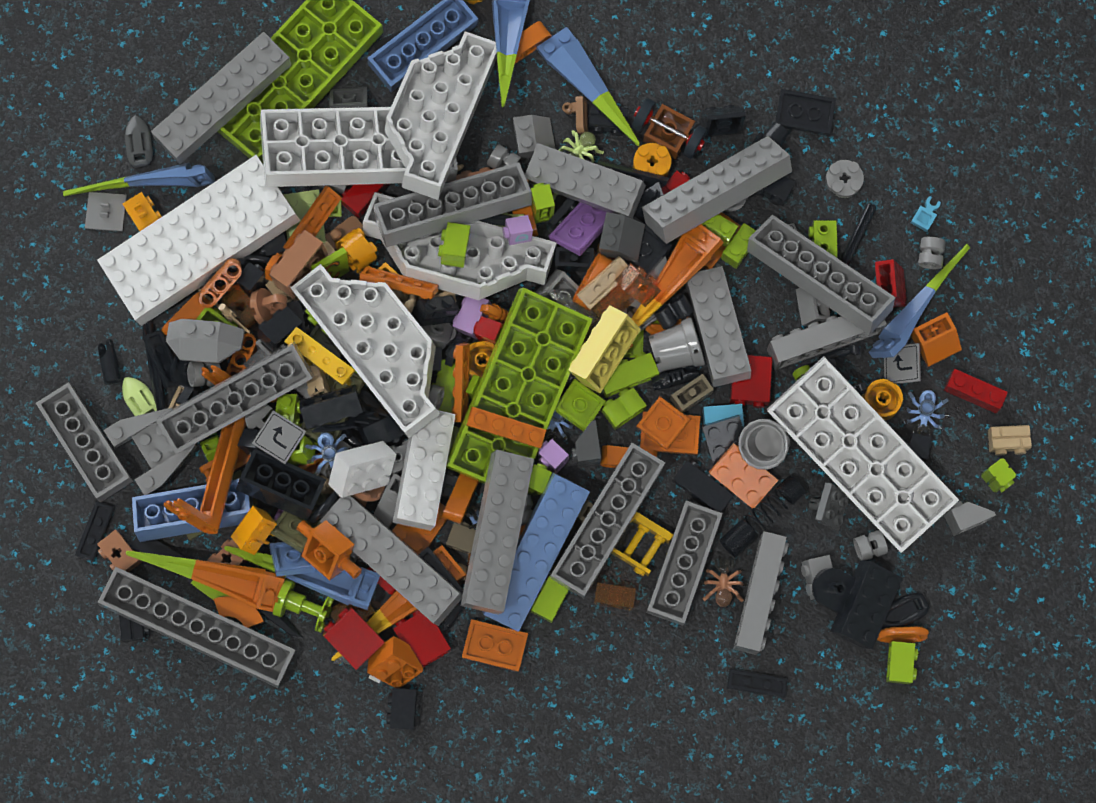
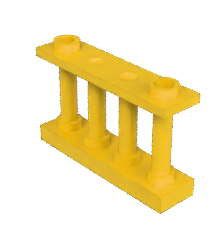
[284,327,364,386]
[611,512,674,576]

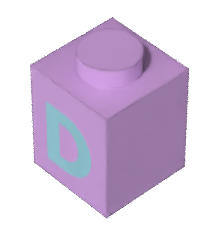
[502,215,533,245]

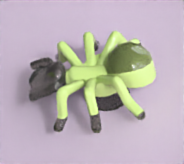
[559,130,604,164]

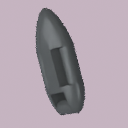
[124,115,153,168]

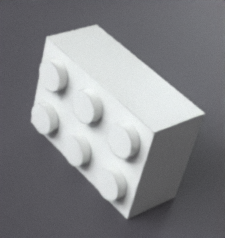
[328,441,396,498]

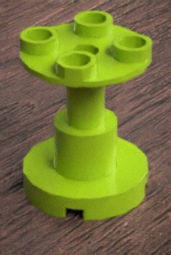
[273,578,334,633]

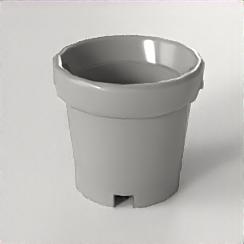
[648,317,705,373]
[739,419,790,470]

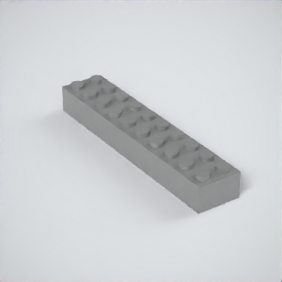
[98,567,295,688]

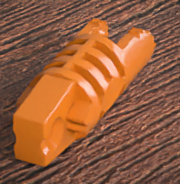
[480,304,509,325]

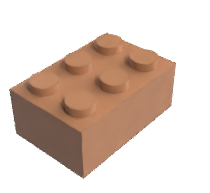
[269,230,329,299]

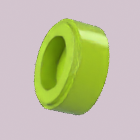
[792,365,810,381]

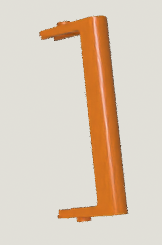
[164,365,246,534]

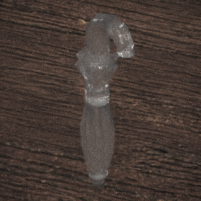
[549,289,600,327]

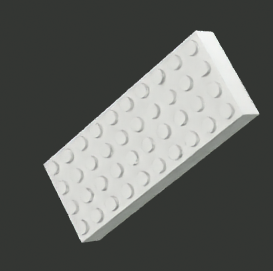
[260,107,458,187]
[97,155,300,326]
[767,356,959,553]

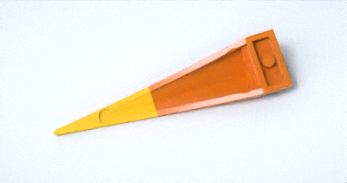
[631,224,724,327]
[331,545,466,661]

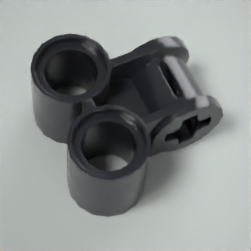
[653,293,694,330]

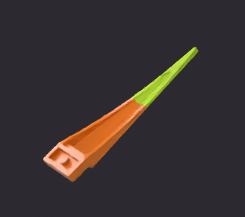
[126,551,285,612]

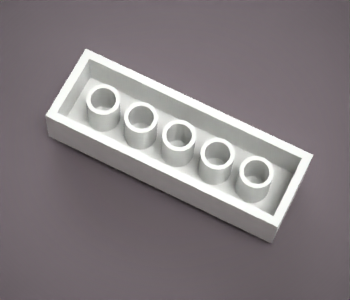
[393,410,456,531]

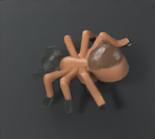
[699,559,747,607]

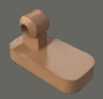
[562,96,588,135]
[325,216,363,251]

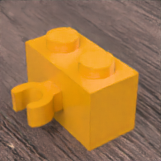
[122,192,162,231]
[231,506,277,555]

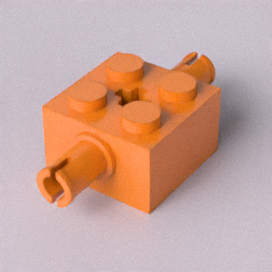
[296,520,362,581]

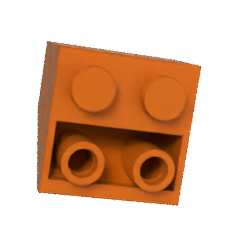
[911,312,962,367]
[367,636,423,689]

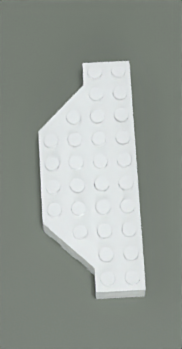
[385,31,497,200]
[363,192,557,300]
[290,264,440,438]

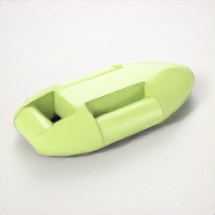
[122,377,157,416]

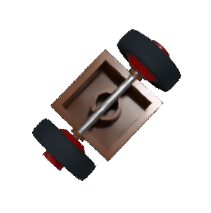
[632,98,707,159]

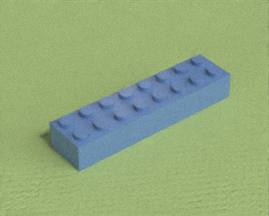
[482,473,590,632]

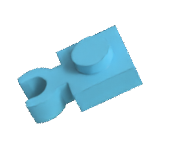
[911,196,941,232]

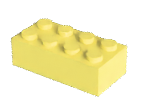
[568,305,641,393]

